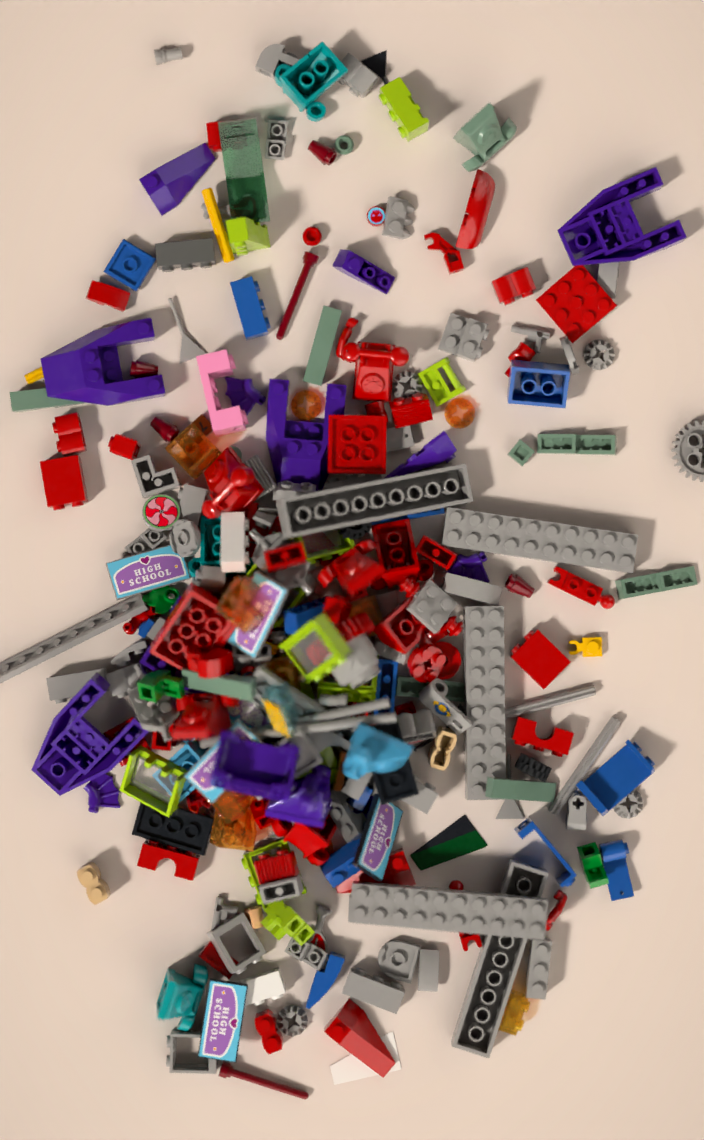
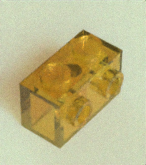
[498,989,530,1036]

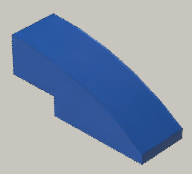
[306,951,345,1009]

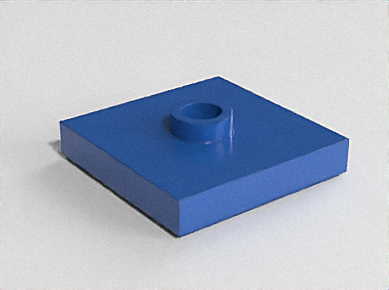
[103,239,157,292]

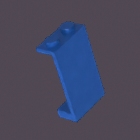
[576,740,655,816]
[514,817,577,887]

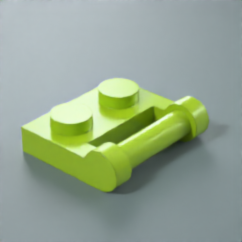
[418,357,466,407]

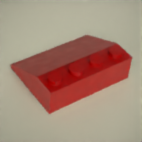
[150,582,241,671]

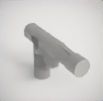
[511,325,550,353]
[211,897,238,930]

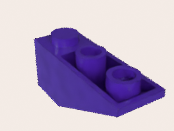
[332,249,395,294]

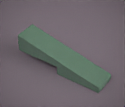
[303,305,342,386]
[10,388,85,412]
[537,434,617,455]
[615,566,698,599]
[182,667,257,701]
[395,676,464,702]
[485,777,556,802]

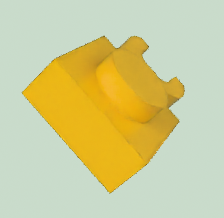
[568,637,602,657]

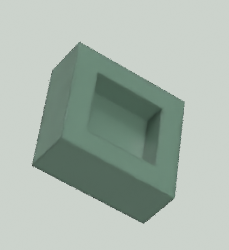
[507,439,535,466]

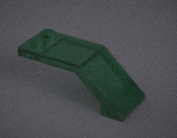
[218,117,270,223]

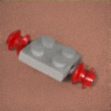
[399,577,463,636]

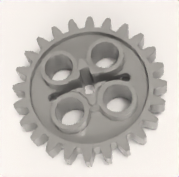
[671,420,704,482]

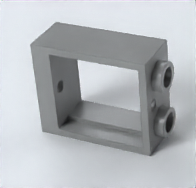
[207,912,267,975]
[166,1030,218,1074]

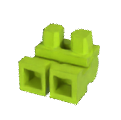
[261,900,315,946]

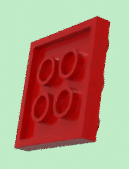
[536,265,617,343]
[327,415,387,474]

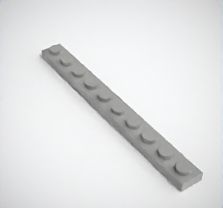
[0,594,148,683]

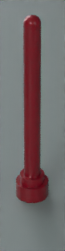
[276,251,319,340]
[218,1061,309,1099]

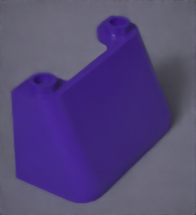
[210,730,300,802]

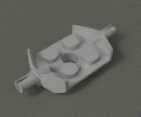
[249,528,314,595]
[127,663,180,742]

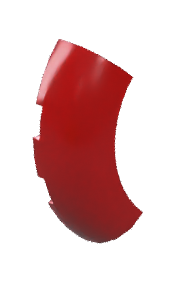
[455,169,495,249]

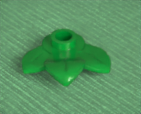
[142,586,180,614]

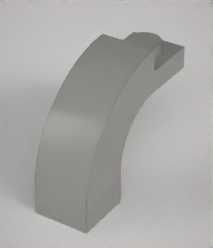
[433,570,503,606]

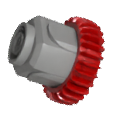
[306,613,381,689]

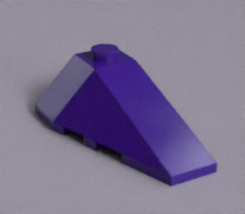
[139,143,215,216]
[383,431,457,479]

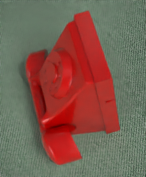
[342,342,409,403]
[202,447,264,519]
[370,519,433,590]
[317,539,385,601]
[172,693,240,739]
[271,813,337,866]

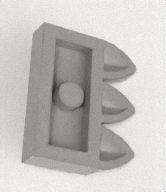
[382,196,416,239]

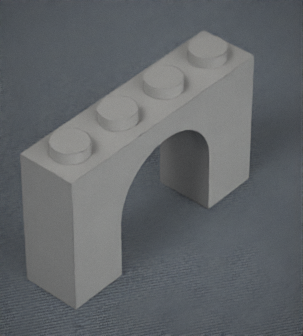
[306,730,372,800]

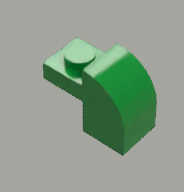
[137,670,185,703]
[577,842,609,889]

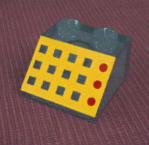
[261,683,299,739]

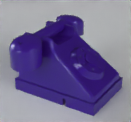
[265,764,332,828]

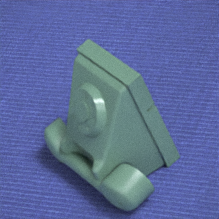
[453,102,517,172]

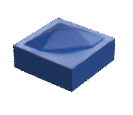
[138,618,155,638]

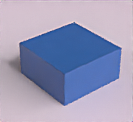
[347,785,373,811]

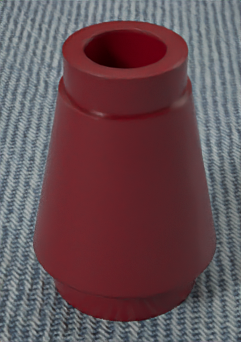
[308,140,337,166]
[130,360,158,379]
[150,417,179,443]
[505,574,534,598]

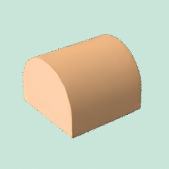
[244,906,264,929]

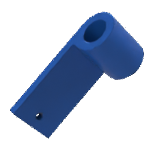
[599,839,634,901]

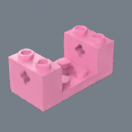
[196,349,249,437]

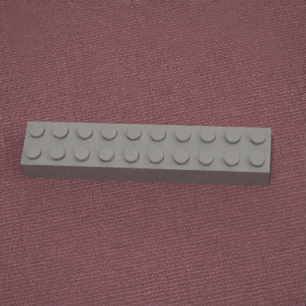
[276,464,473,539]
[441,507,638,573]
[463,606,506,800]
[451,858,549,1058]
[349,881,548,940]

